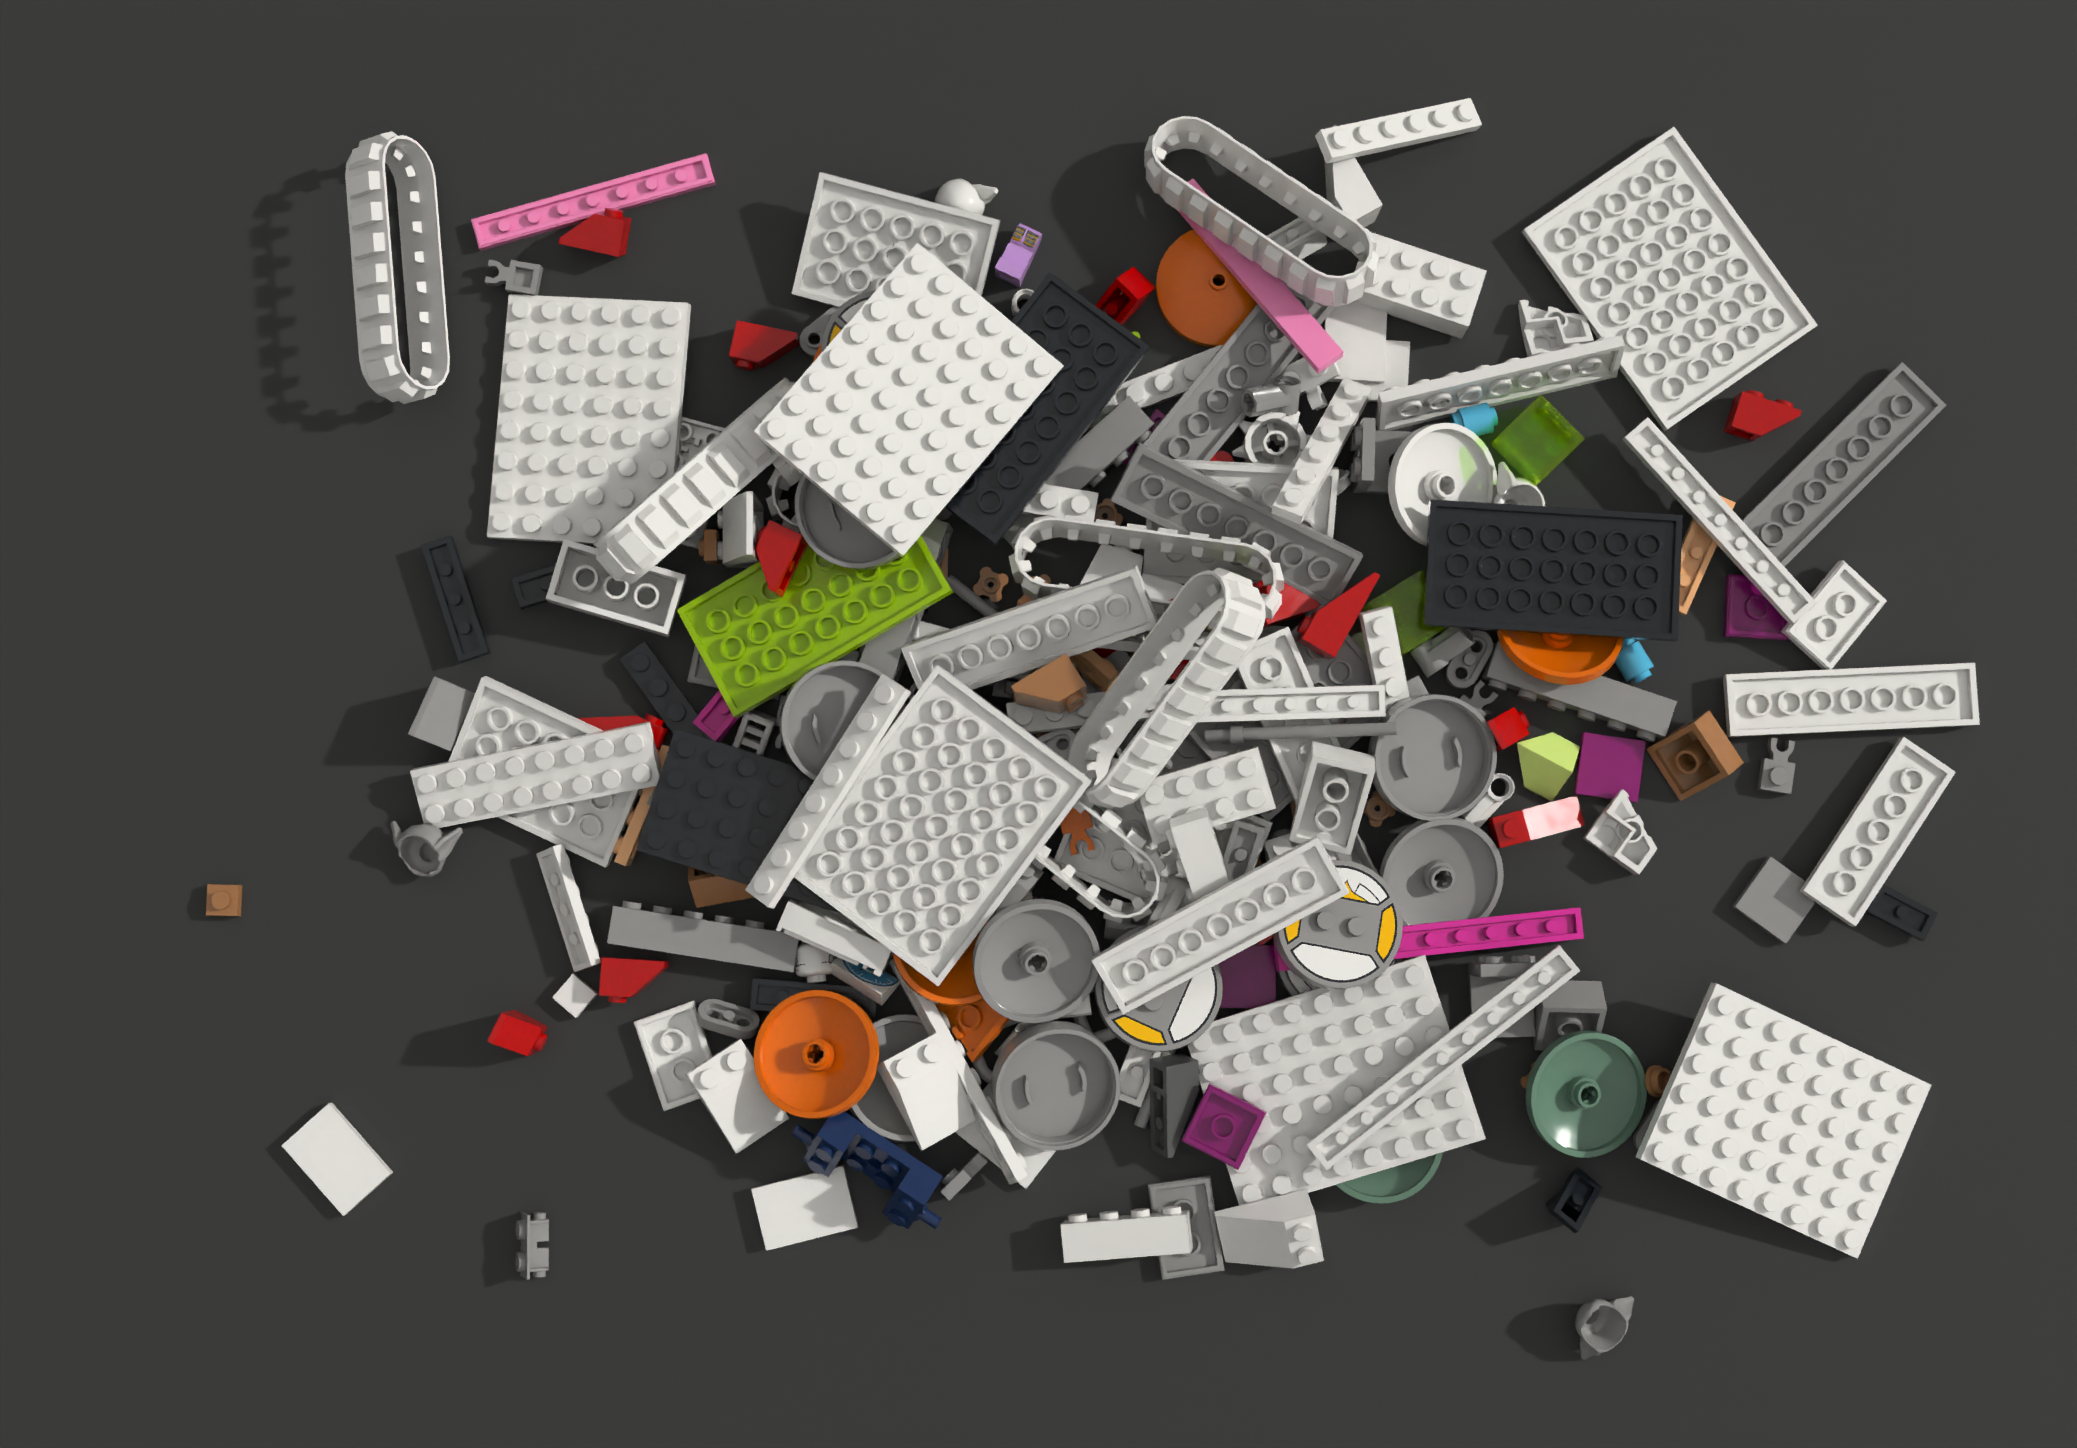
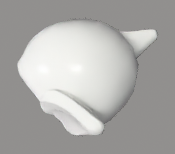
[935,179,998,215]
[1494,462,1545,506]

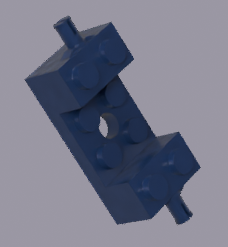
[791,1112,943,1230]

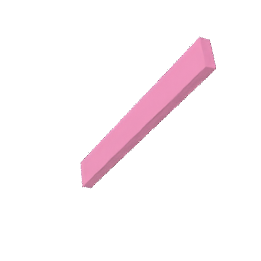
[471,153,716,251]
[1177,179,1344,374]

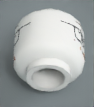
[795,940,835,983]

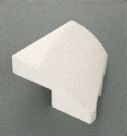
[1518,300,1594,357]
[1583,789,1657,875]

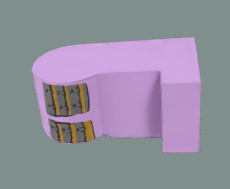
[995,223,1043,288]

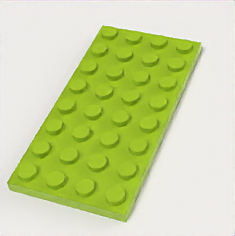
[677,535,953,718]

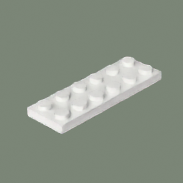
[1237,627,1341,804]
[1800,737,1956,927]

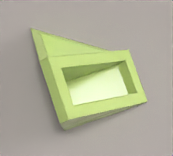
[1517,732,1580,802]

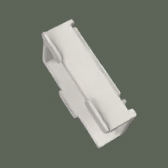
[776,898,893,977]

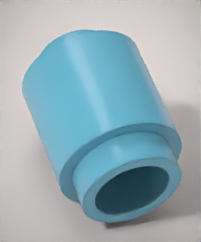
[1450,403,1498,436]
[1615,639,1654,684]

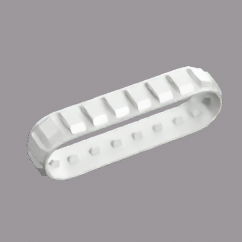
[1144,116,1379,306]
[345,131,450,404]
[593,377,796,585]
[1009,514,1284,629]
[1066,567,1266,809]
[1031,796,1168,923]

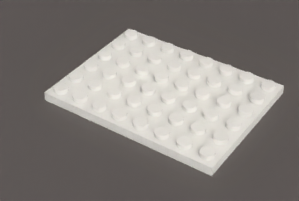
[1522,127,1818,431]
[753,243,1064,557]
[487,294,691,545]
[794,665,1093,986]
[1188,954,1486,1205]
[1636,982,1931,1259]

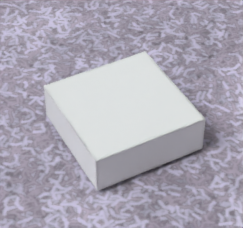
[552,973,598,1018]

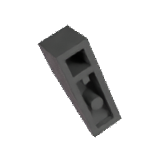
[1149,1053,1200,1158]

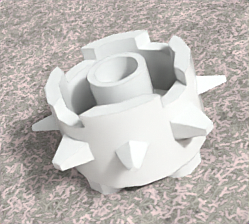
[1232,411,1311,465]

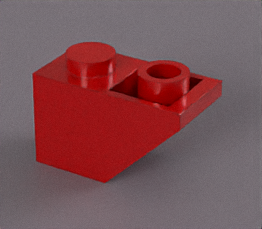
[1723,390,1802,441]

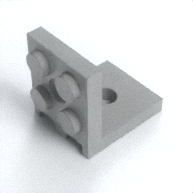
[1349,418,1412,494]
[1468,955,1537,1038]

